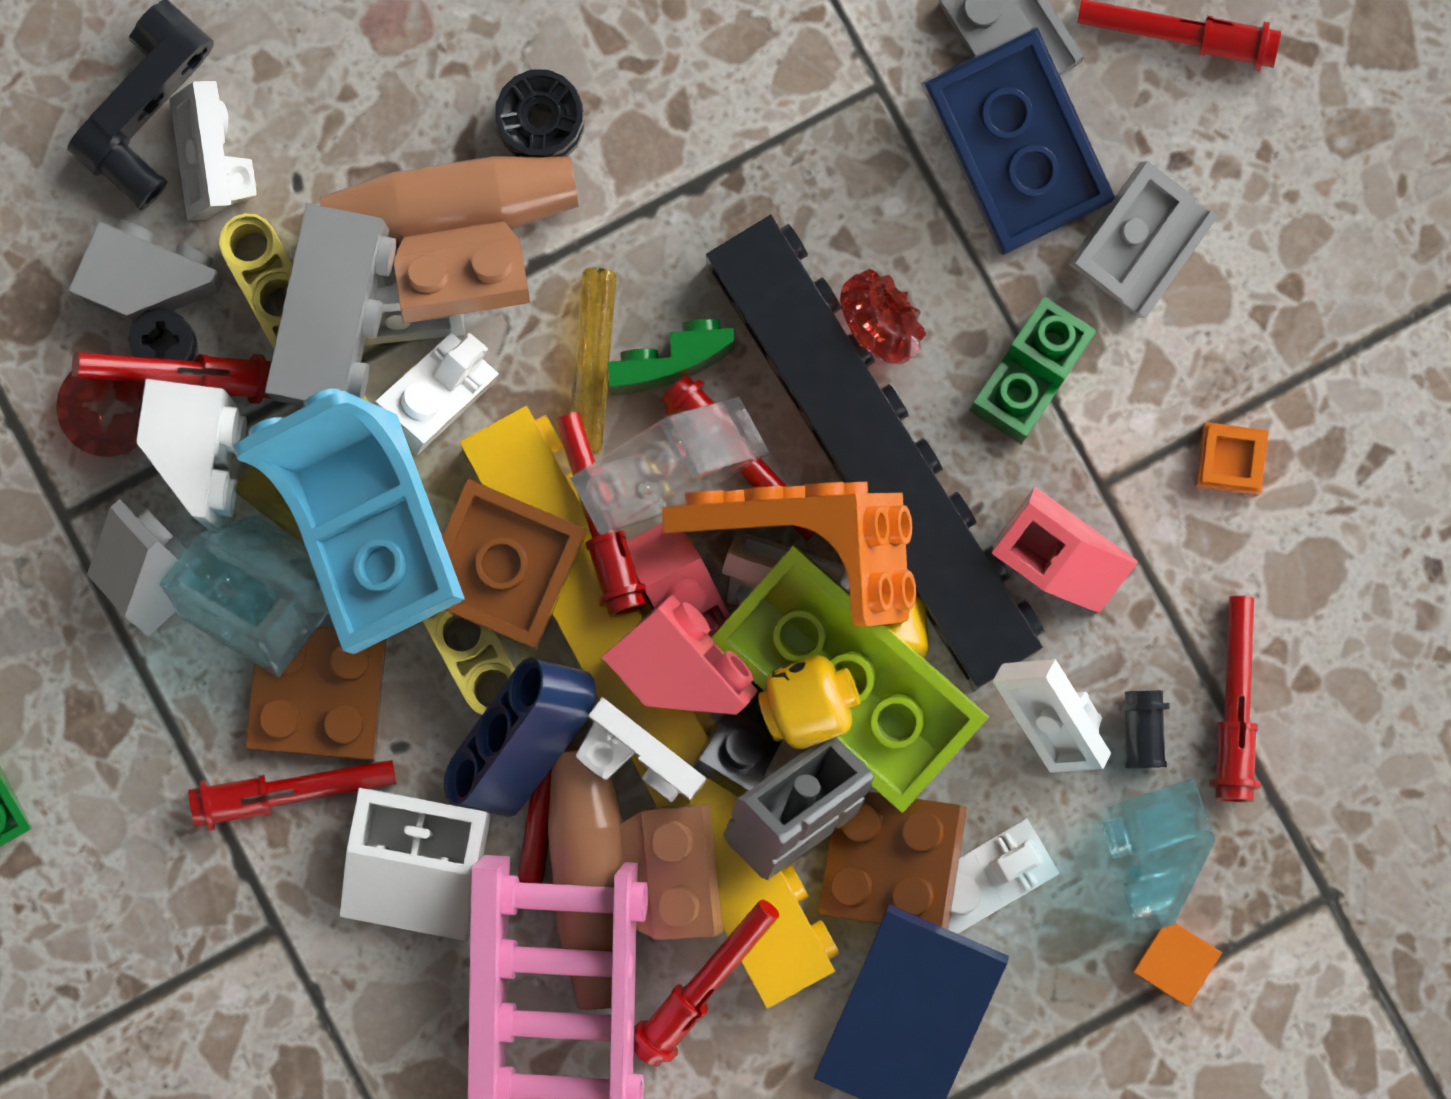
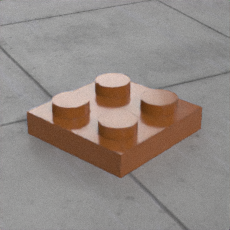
[442,478,588,650]
[245,621,387,761]
[818,791,967,929]

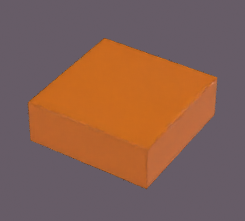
[1195,422,1269,495]
[1132,918,1223,1007]

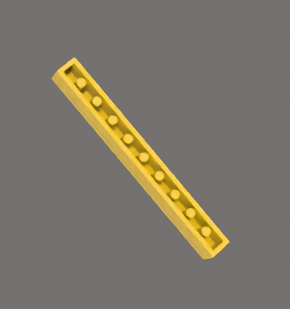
[459,405,840,1009]

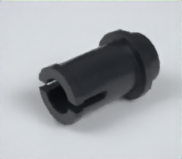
[1119,690,1170,768]

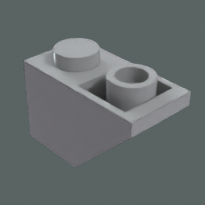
[68,219,224,324]
[87,499,204,637]

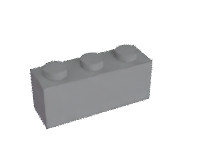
[265,203,396,407]

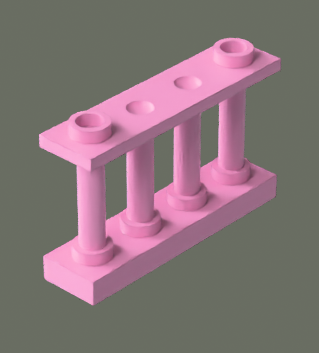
[468,855,648,1099]

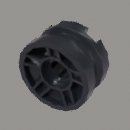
[495,69,585,157]

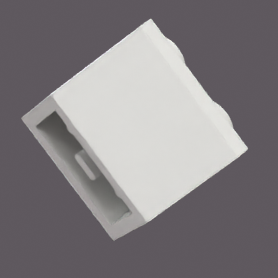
[136,379,247,531]
[340,788,491,941]

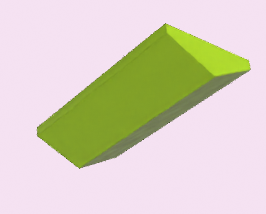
[711,544,989,813]

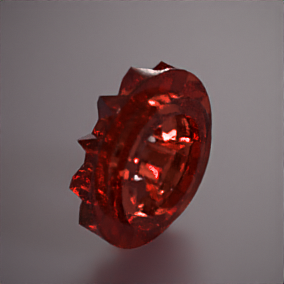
[840,268,926,365]
[56,371,145,458]

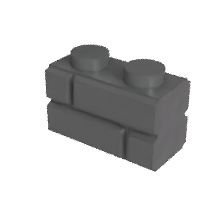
[723,737,874,880]

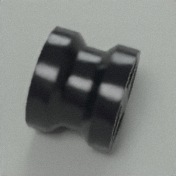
[128,308,199,374]

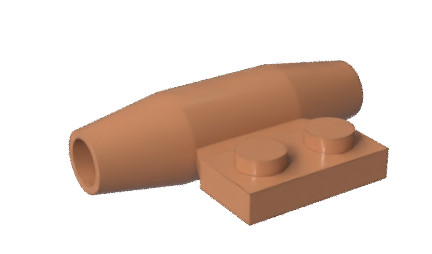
[320,156,579,324]
[547,747,723,1010]

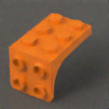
[662,482,916,627]

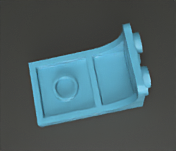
[233,389,465,654]

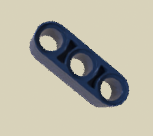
[444,657,596,817]

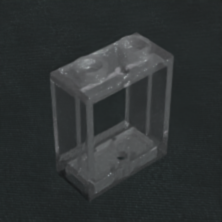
[570,397,770,535]

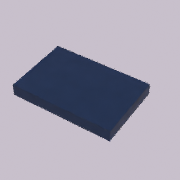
[920,27,1115,255]
[813,904,1009,1099]

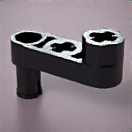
[67,0,214,210]

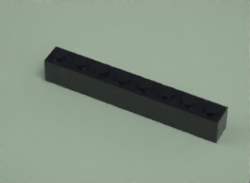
[706,214,1045,692]

